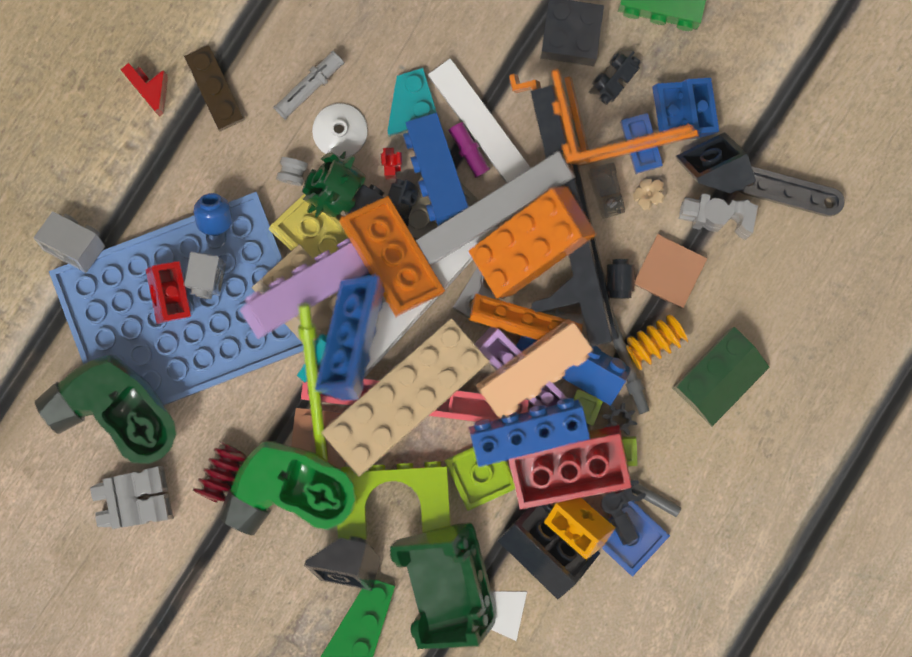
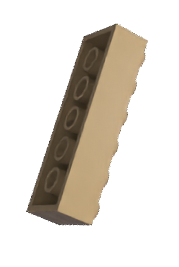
[321,319,489,476]

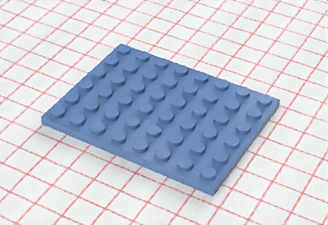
[49,192,304,406]

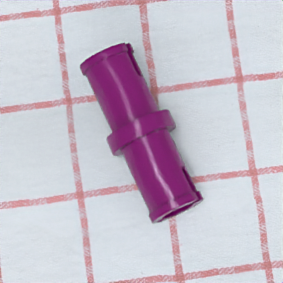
[448,122,490,178]

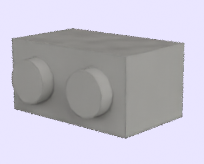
[34,211,105,273]

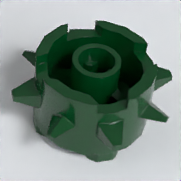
[302,151,366,218]

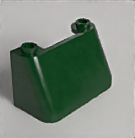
[390,522,496,649]

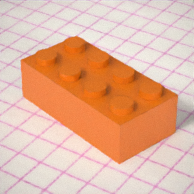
[468,187,597,299]

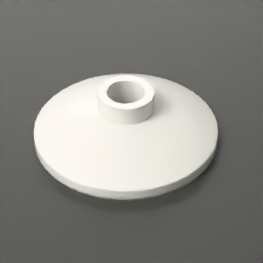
[312,104,367,158]

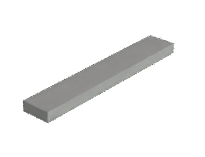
[416,151,575,265]

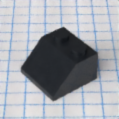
[676,132,756,193]
[304,536,381,591]

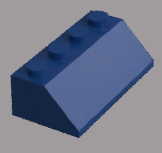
[315,275,384,401]

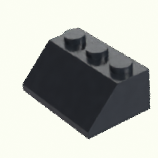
[497,504,600,600]

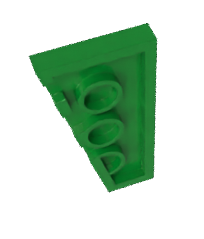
[321,579,395,657]

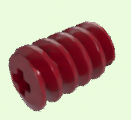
[192,440,247,503]

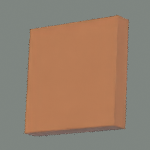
[635,235,707,309]

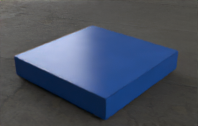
[602,501,670,577]

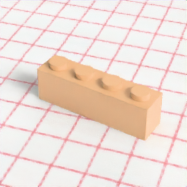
[476,319,593,417]

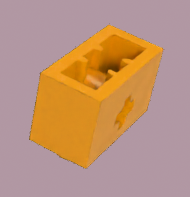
[544,498,615,559]

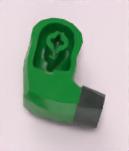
[219,441,356,535]

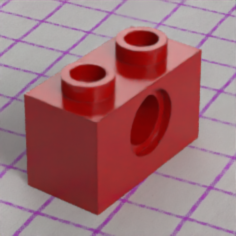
[145,261,191,324]

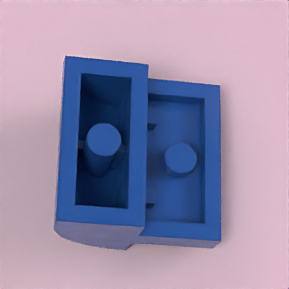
[652,78,719,140]

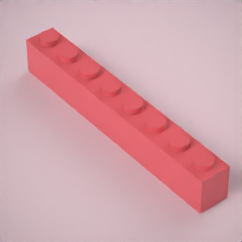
[301,373,529,422]

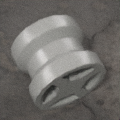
[276,157,308,186]

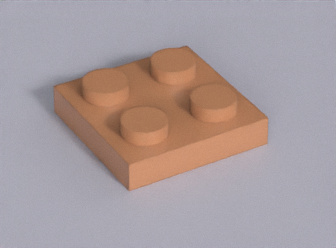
[291,408,346,469]

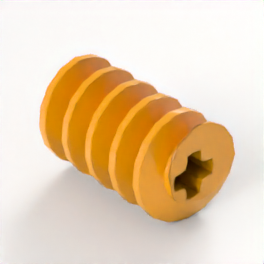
[626,314,689,370]

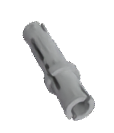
[273,50,345,120]

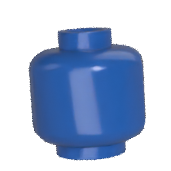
[194,193,232,236]

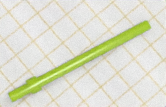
[298,303,328,461]

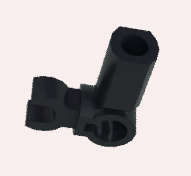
[601,480,646,546]

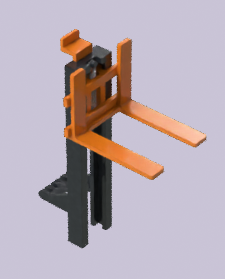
[509,69,699,347]

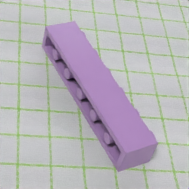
[240,238,369,339]

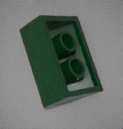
[672,327,770,427]

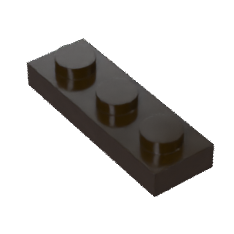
[184,45,244,132]

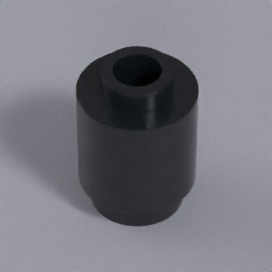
[607,259,635,299]

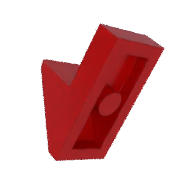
[120,63,168,117]

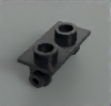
[589,50,641,105]
[388,179,419,228]

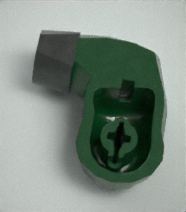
[35,354,176,464]

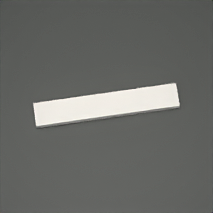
[428,59,531,183]

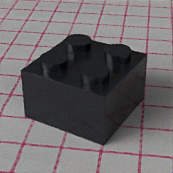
[540,0,604,67]

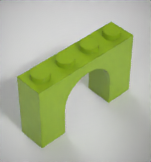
[337,461,450,540]

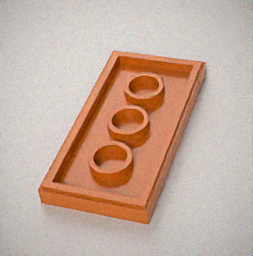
[339,196,445,317]

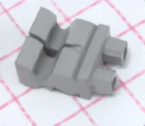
[679,194,758,240]
[90,466,173,529]

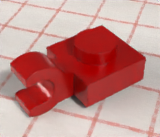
[381,147,402,180]

